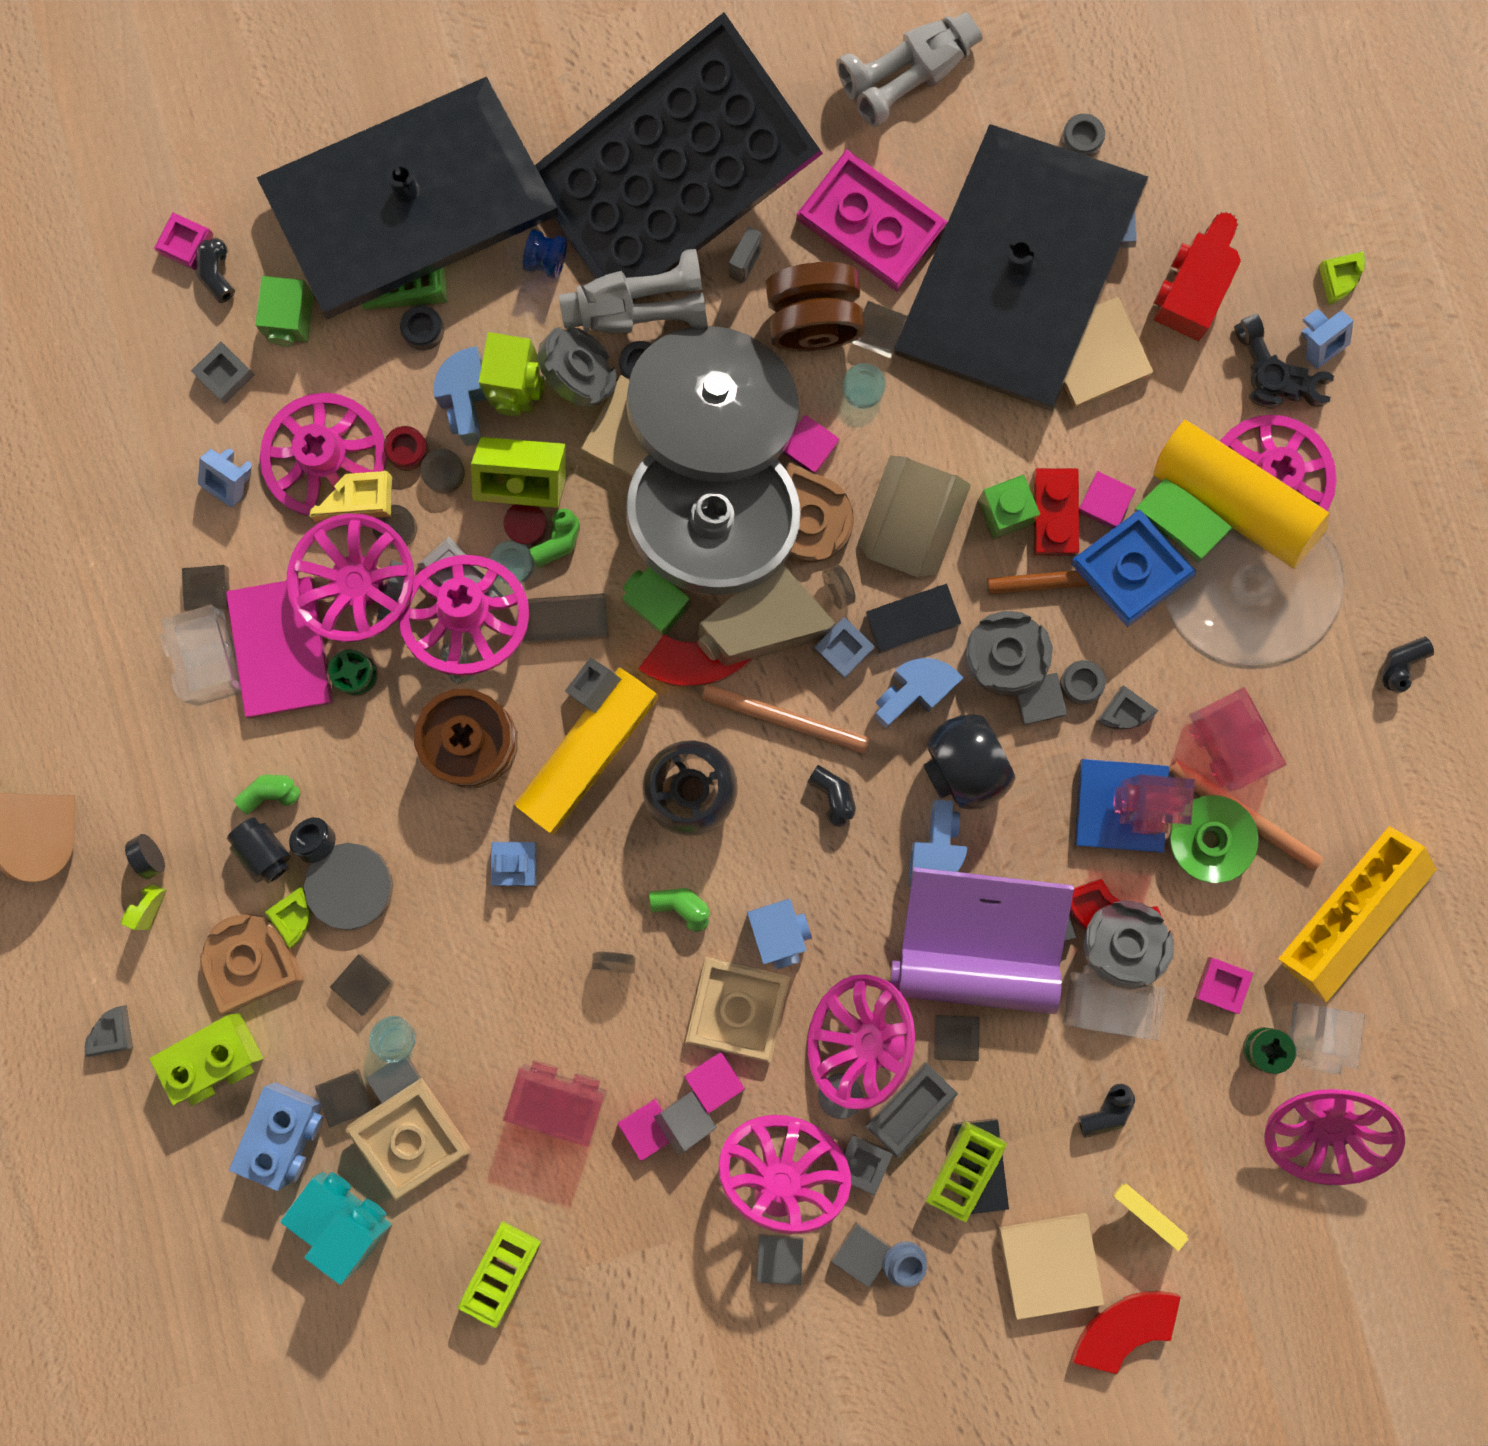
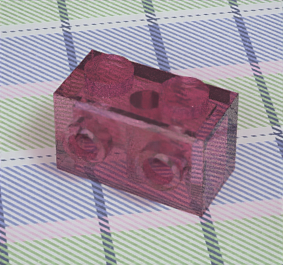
[1188,687,1287,792]
[1114,774,1195,835]
[503,1060,608,1147]

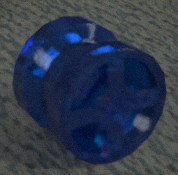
[523,229,567,279]

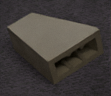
[696,565,835,666]

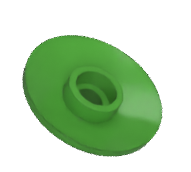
[1170,795,1258,883]

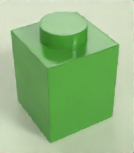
[255,276,314,346]
[978,474,1040,540]
[622,567,691,636]

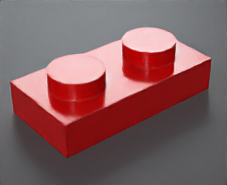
[1033,468,1079,556]

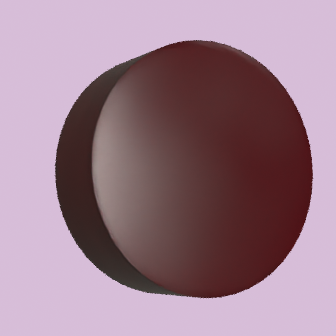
[383,426,428,471]
[503,504,548,546]

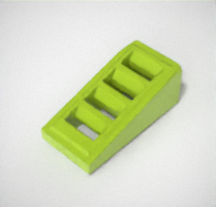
[925,1120,1007,1222]
[457,1221,541,1328]

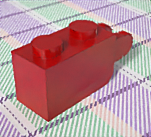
[1153,211,1241,342]

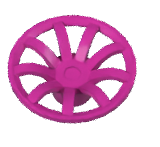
[260,393,387,516]
[1220,415,1337,511]
[286,514,415,642]
[398,555,530,676]
[807,974,915,1110]
[1264,1089,1405,1185]
[718,1115,851,1234]

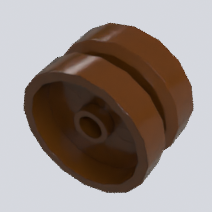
[766,262,865,352]
[414,689,518,788]

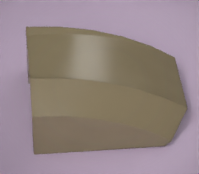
[857,455,971,577]

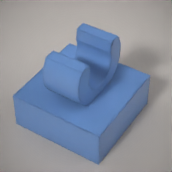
[1301,309,1354,369]
[198,449,252,508]
[491,842,537,886]

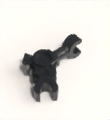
[1234,313,1334,409]

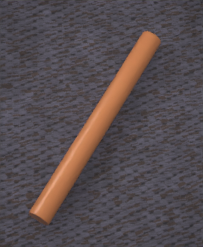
[702,684,870,754]
[1169,759,1324,871]

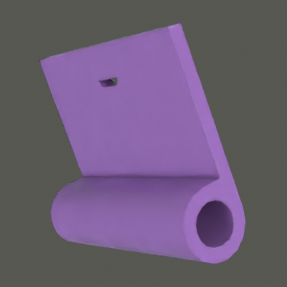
[889,867,1074,1015]

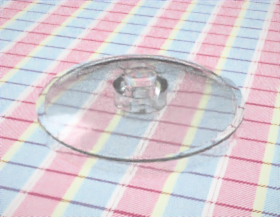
[1165,528,1345,670]

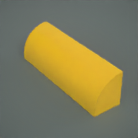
[1154,419,1329,569]
[514,667,659,835]
[1278,826,1437,1003]

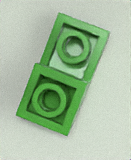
[1134,478,1232,563]

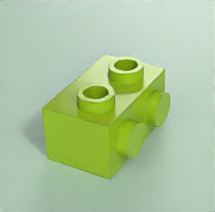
[478,332,545,416]
[471,437,566,508]
[149,1013,264,1107]

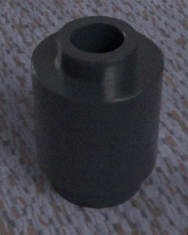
[227,817,291,884]

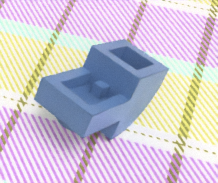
[434,346,487,446]
[874,658,963,729]
[908,800,968,887]

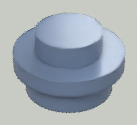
[883,1241,927,1287]

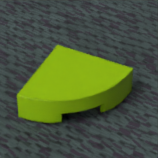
[1318,251,1365,305]
[120,884,167,930]
[265,887,312,948]

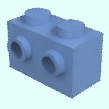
[747,899,812,970]
[228,1082,324,1191]

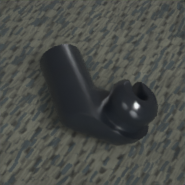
[196,238,235,303]
[1381,636,1434,693]
[807,764,856,827]
[1078,1083,1135,1138]

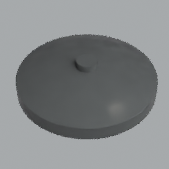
[627,326,799,482]
[626,454,801,595]

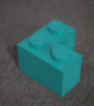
[280,1171,392,1286]

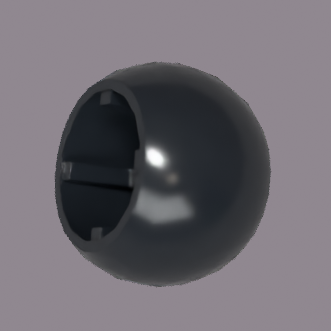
[923,714,1016,810]
[643,740,738,836]

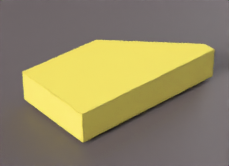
[310,471,392,522]
[1112,1183,1188,1251]

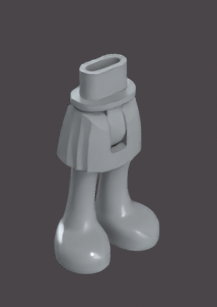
[836,12,983,127]
[559,249,708,333]

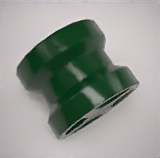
[328,649,378,696]
[1243,1027,1296,1074]

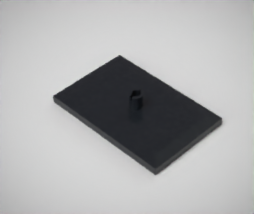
[535,12,823,301]
[257,76,559,320]
[894,124,1149,411]

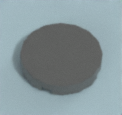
[537,327,617,407]
[965,611,1053,696]
[304,843,394,930]
[1083,900,1174,990]

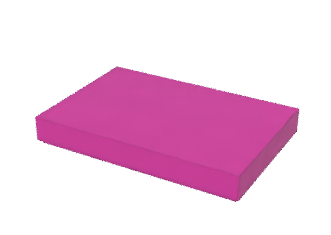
[796,149,948,292]
[226,576,334,718]

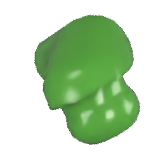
[529,508,580,568]
[233,774,300,815]
[650,888,710,932]

